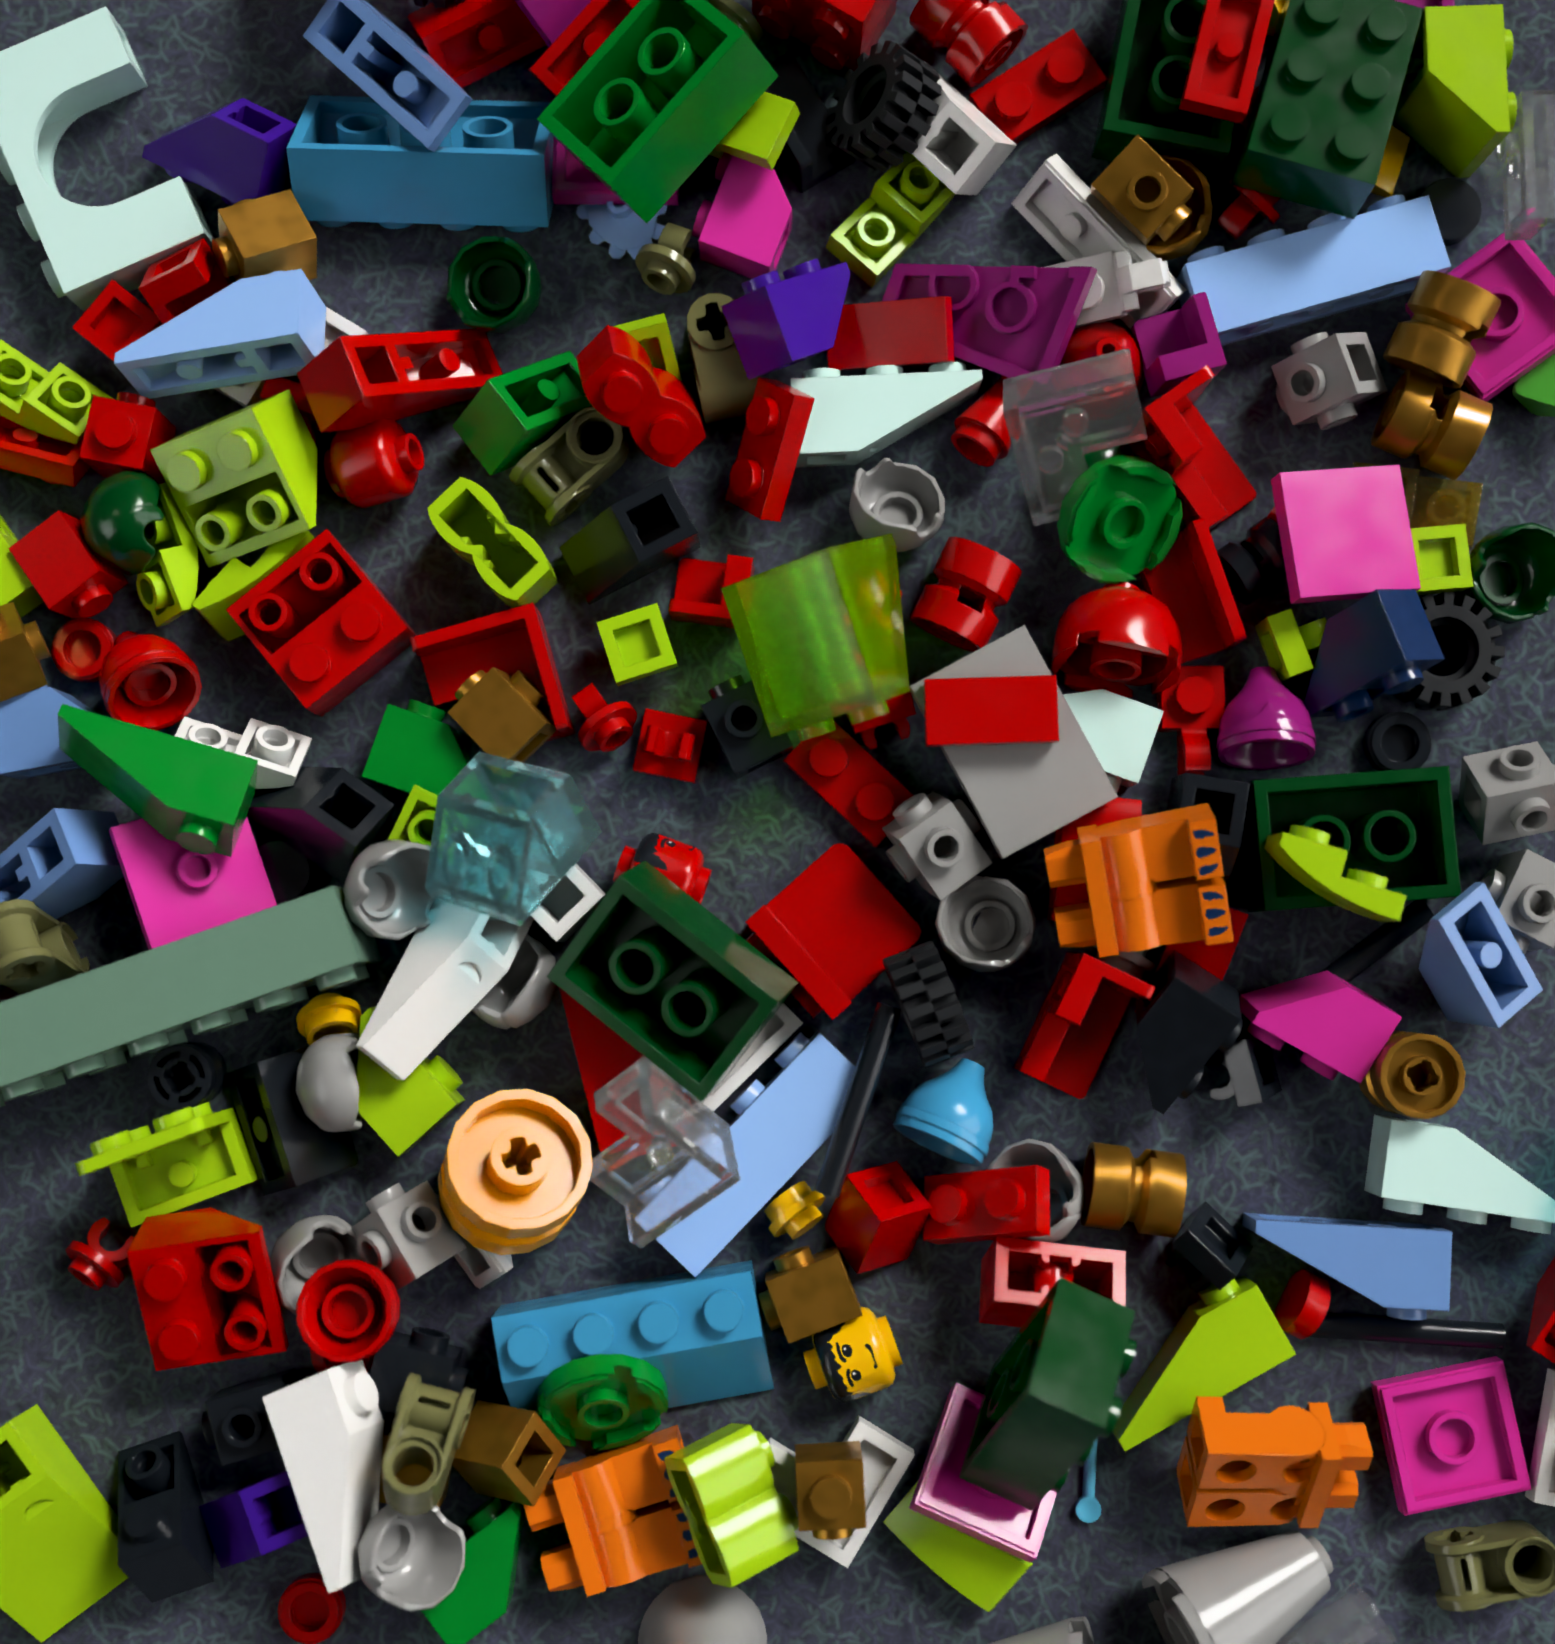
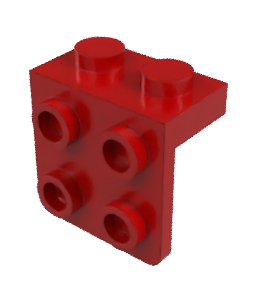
[745,843,921,1020]

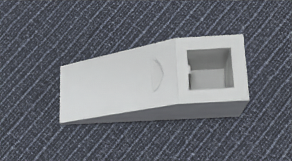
[356,880,534,1081]

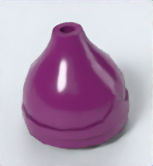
[1216,666,1317,770]

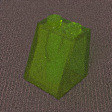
[721,533,910,742]

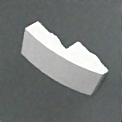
[175,716,312,789]

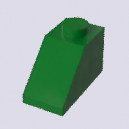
[452,351,593,476]
[362,699,496,822]

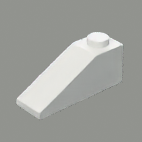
[262,1360,384,1594]

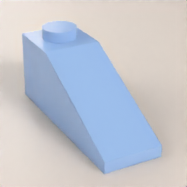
[114,269,326,399]

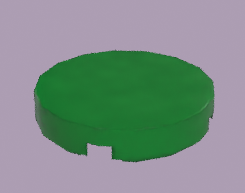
[1057,455,1183,584]
[537,1354,669,1450]

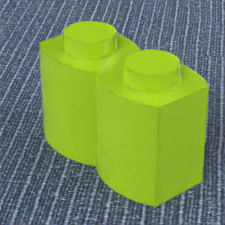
[427,477,558,608]
[664,1423,799,1588]

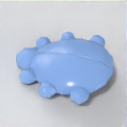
[576,201,668,260]

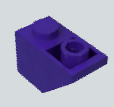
[142,97,297,206]
[721,258,851,380]
[199,1469,309,1569]

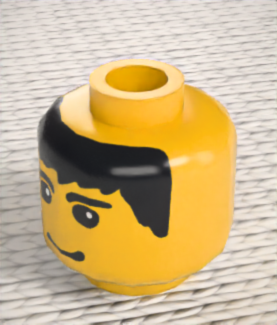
[803,1307,903,1403]

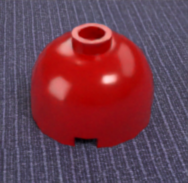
[1051,582,1182,698]

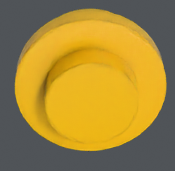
[296,993,362,1046]
[764,1181,826,1240]

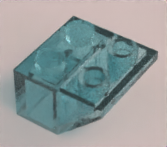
[425,751,602,926]

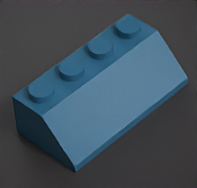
[286,95,554,233]
[491,1260,774,1415]

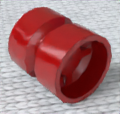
[909,0,1028,87]
[910,537,1022,653]

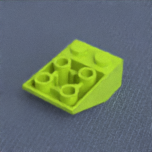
[0,1404,129,1643]

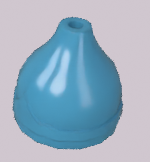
[893,1058,993,1167]

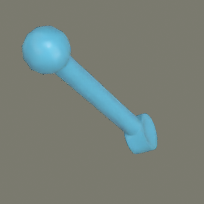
[1075,1438,1101,1523]

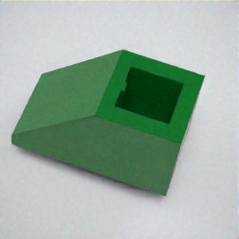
[421,1497,525,1644]

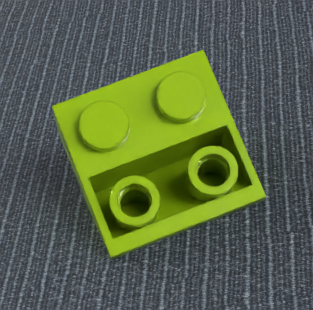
[1393,4,1517,178]
[150,389,318,568]

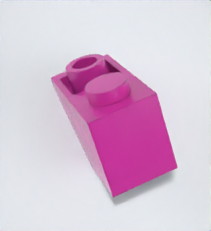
[692,152,792,279]
[1239,970,1402,1084]

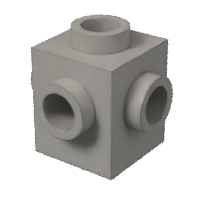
[1271,332,1388,430]
[1458,741,1555,845]
[882,791,993,901]
[1481,849,1555,955]
[351,1180,467,1291]

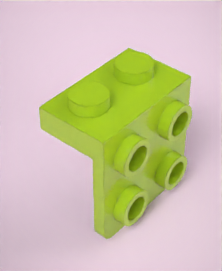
[75,1102,258,1228]

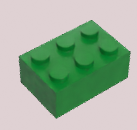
[537,0,778,223]

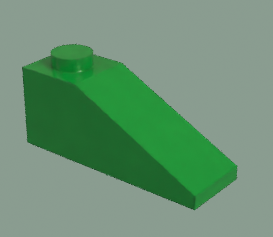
[58,704,258,857]

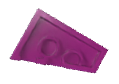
[882,264,1097,392]

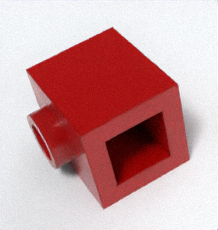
[79,392,176,485]
[8,510,128,619]

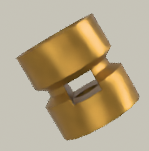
[1383,270,1501,389]
[1371,369,1493,480]
[1359,1030,1465,1119]
[1080,1142,1187,1238]

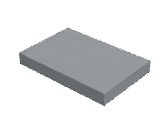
[909,625,1118,859]

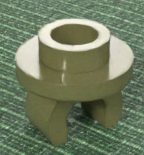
[635,222,696,295]

